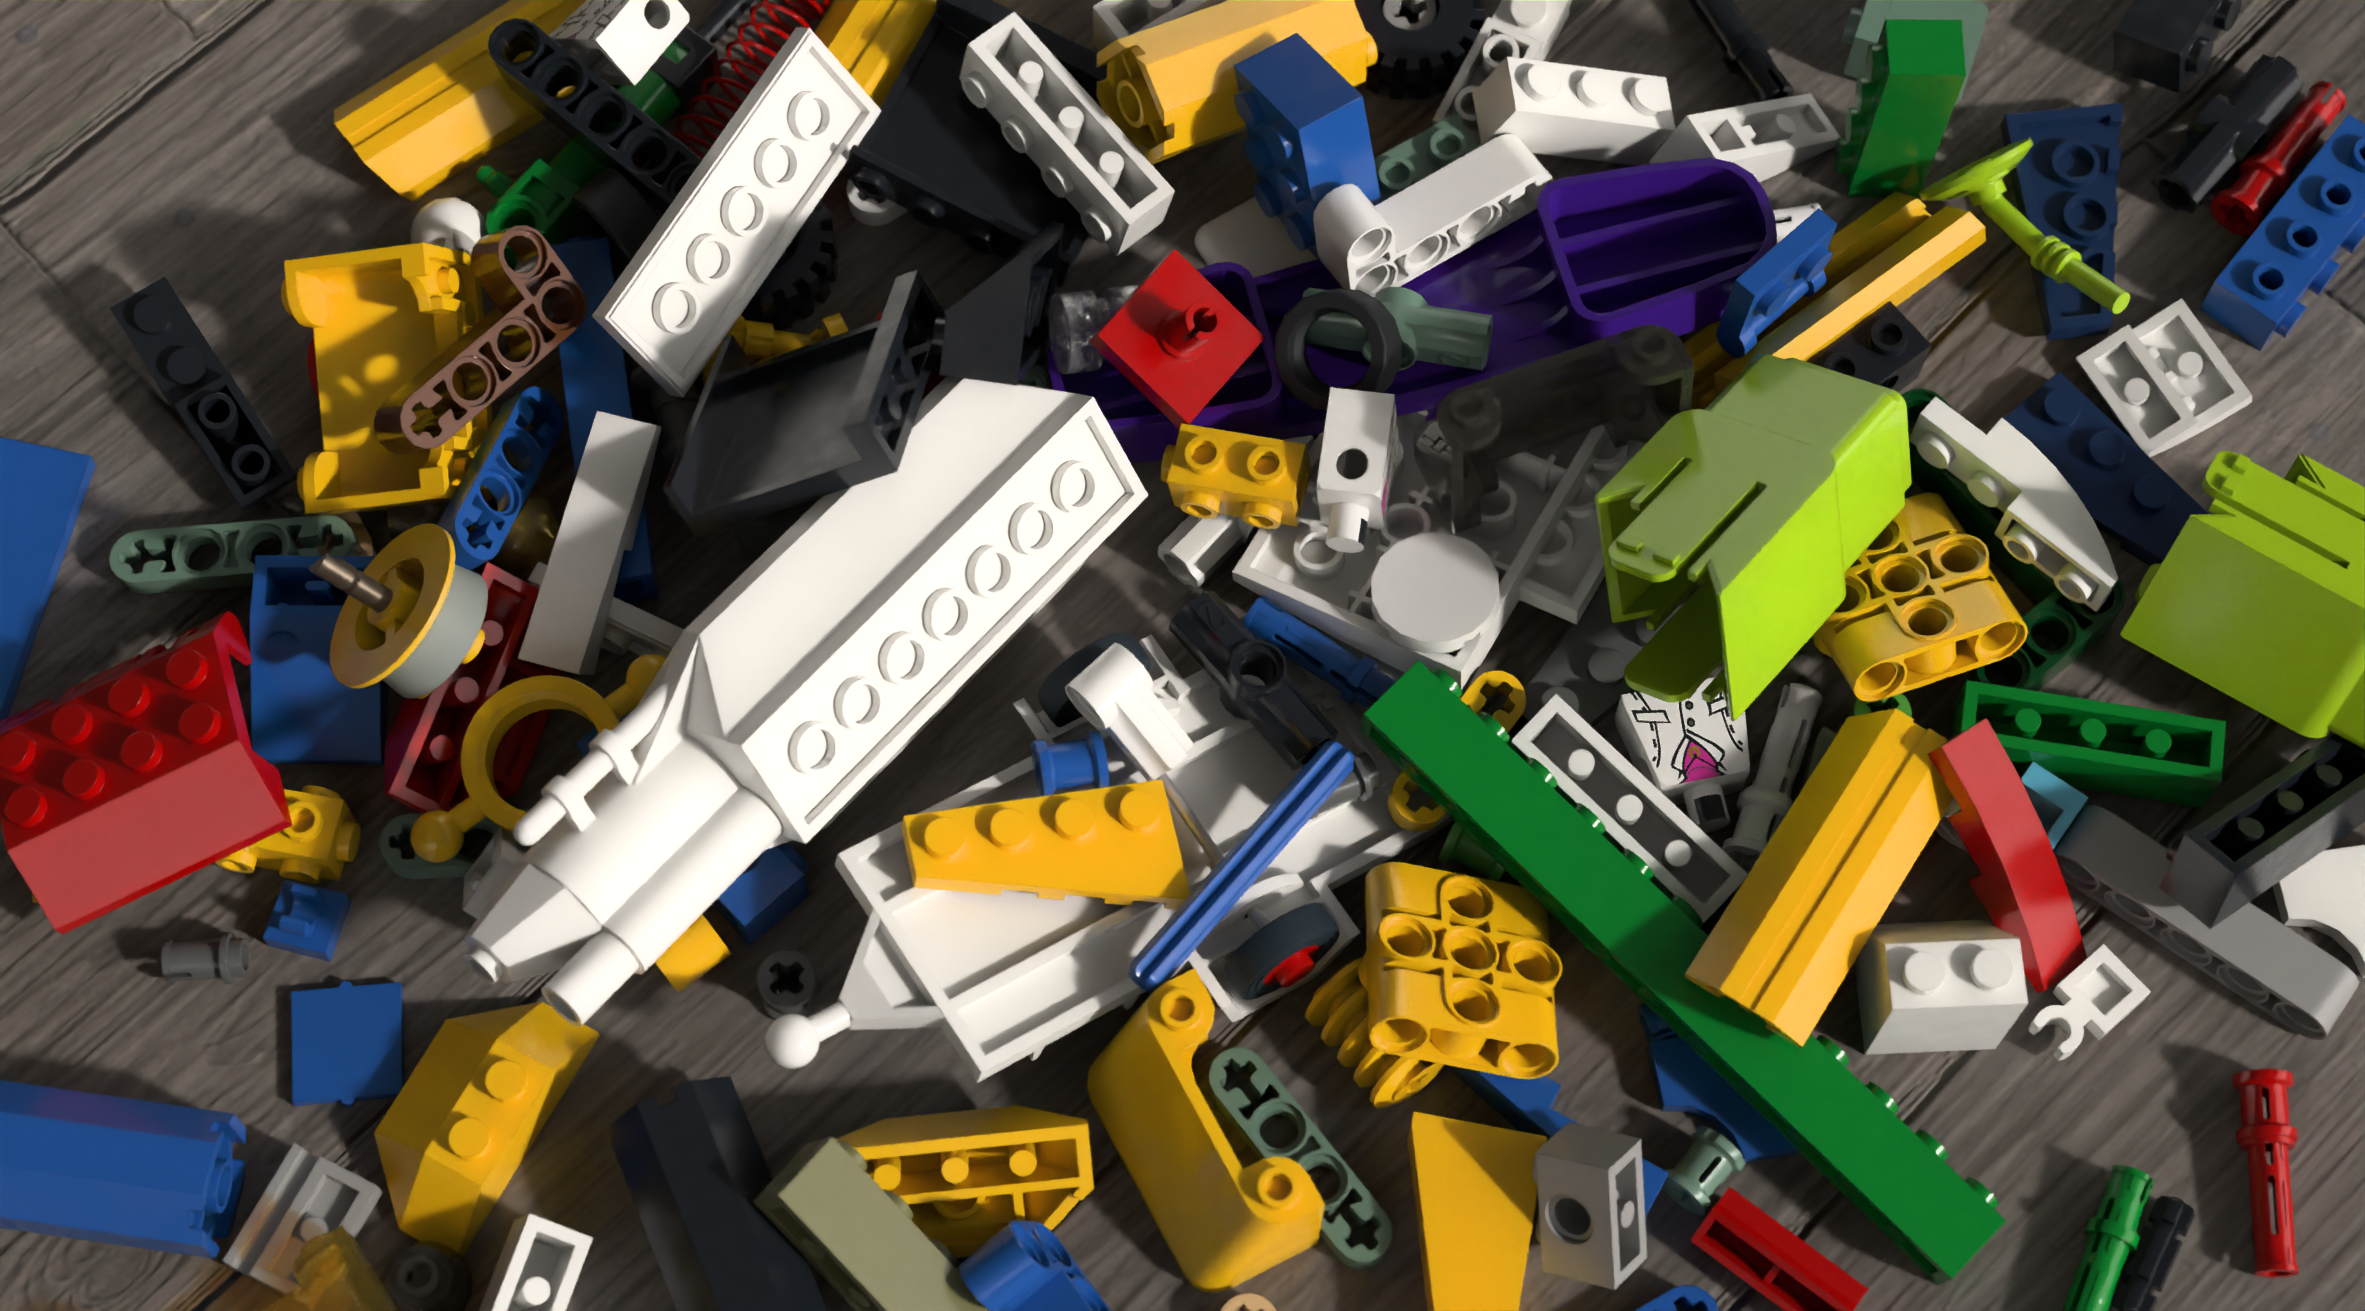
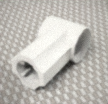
[1065,643,1194,781]

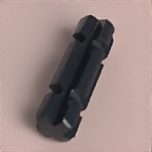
[2111,1196,2195,1311]

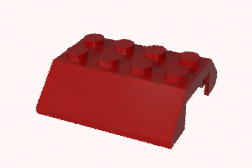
[0,611,292,935]

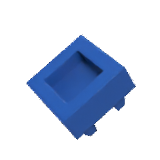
[263,878,352,962]

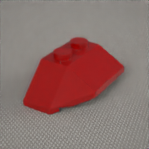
[384,562,563,814]

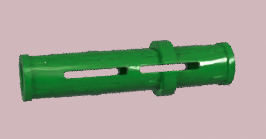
[2062,1164,2155,1311]

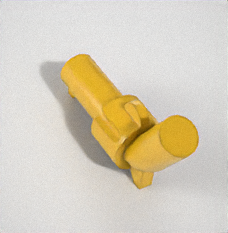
[710,315,823,363]

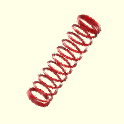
[647,0,833,170]

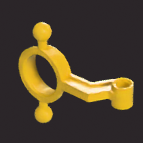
[410,654,732,993]

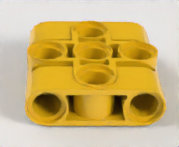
[1813,492,2028,702]
[1358,862,1563,1079]

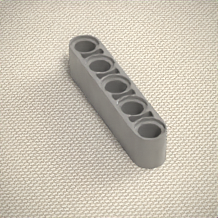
[2053,805,2359,1040]

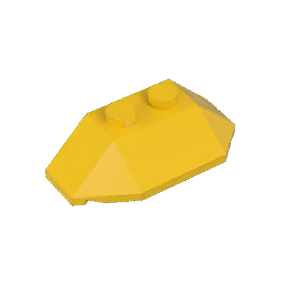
[374,1002,600,1263]
[836,1105,1094,1258]

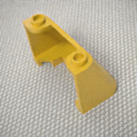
[281,242,494,515]
[1087,968,1325,1293]

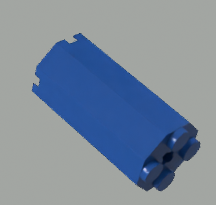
[0,1080,246,1258]

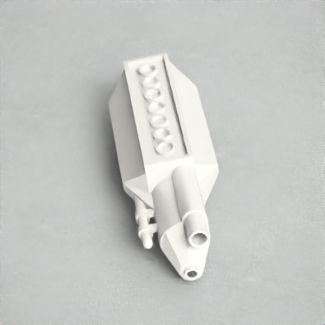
[464,376,1148,1027]

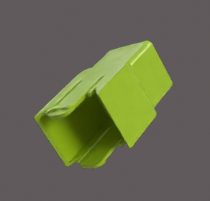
[1595,353,1912,721]
[2120,451,2365,750]

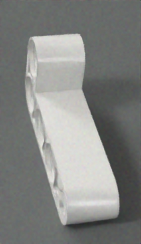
[1313,134,1554,297]

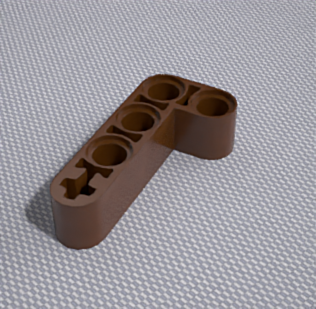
[374,225,587,454]

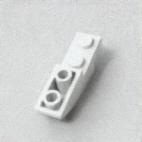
[1432,0,1573,146]
[1909,396,2118,612]

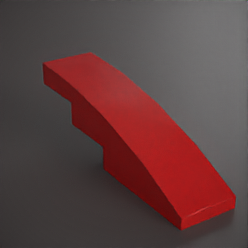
[1928,718,2087,994]

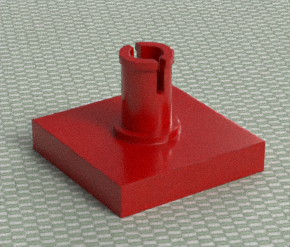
[1089,249,1266,430]

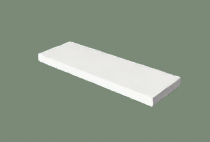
[592,27,882,397]

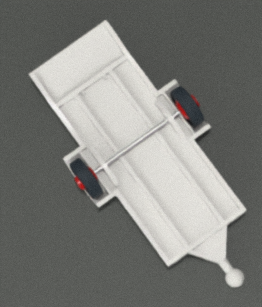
[765,619,1482,1083]

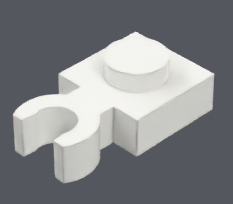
[2028,944,2151,1061]

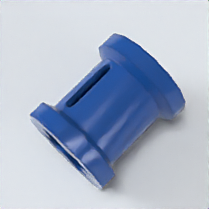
[1031,730,1109,796]

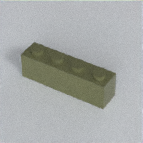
[753,1136,990,1311]

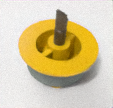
[309,524,488,699]

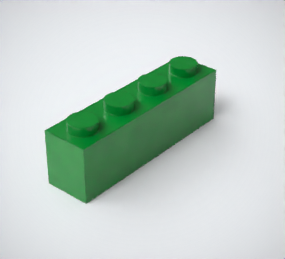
[1835,19,1966,198]
[1948,680,2226,808]

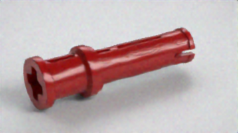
[2211,81,2347,236]
[2232,1069,2299,1278]

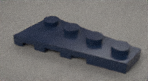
[2000,103,2123,340]
[1985,371,2209,566]

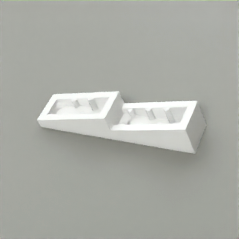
[518,411,662,675]

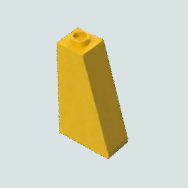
[1407,1112,1547,1311]

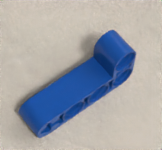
[959,1221,1111,1311]

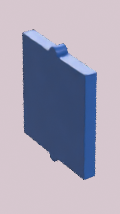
[291,980,405,1108]

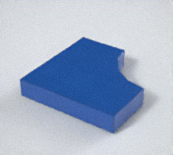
[1646,1037,1800,1163]

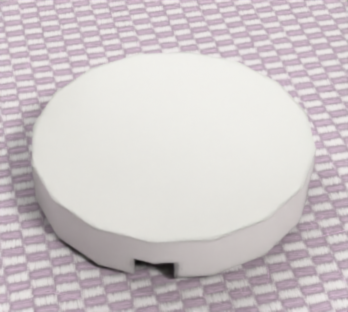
[1371,532,1499,653]

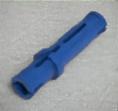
[1242,595,1396,709]

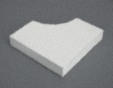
[2273,845,2365,978]

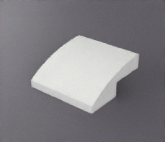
[2076,298,2252,457]

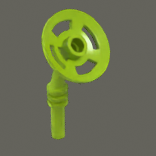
[1918,137,2130,314]

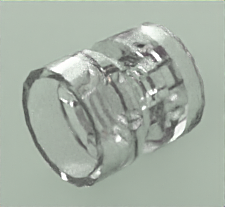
[1048,285,1139,374]

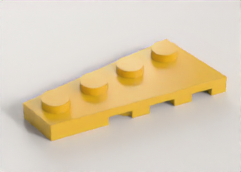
[901,779,1191,910]

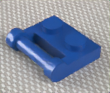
[1716,208,1837,358]

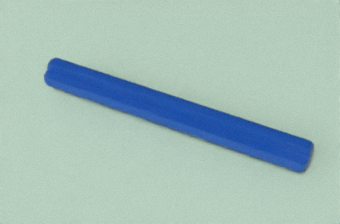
[1129,740,1355,994]

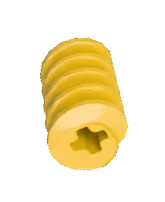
[1305,957,1444,1108]

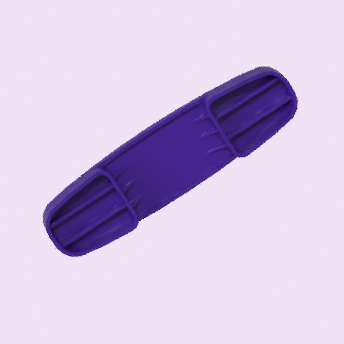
[1048,158,1777,463]

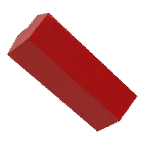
[1690,1187,1869,1311]

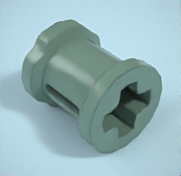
[1662,1126,1746,1216]

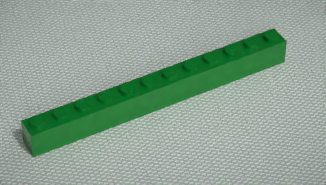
[1359,660,2006,1285]

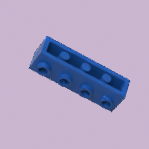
[2199,114,2365,351]

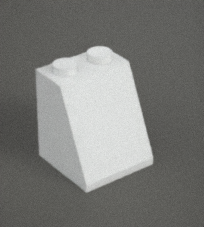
[1854,920,2028,1055]

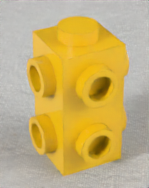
[1161,423,1312,529]
[215,785,361,885]

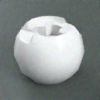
[410,197,488,256]

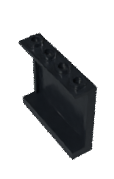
[844,0,1107,288]
[663,269,945,538]

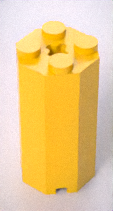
[1097,0,1378,164]

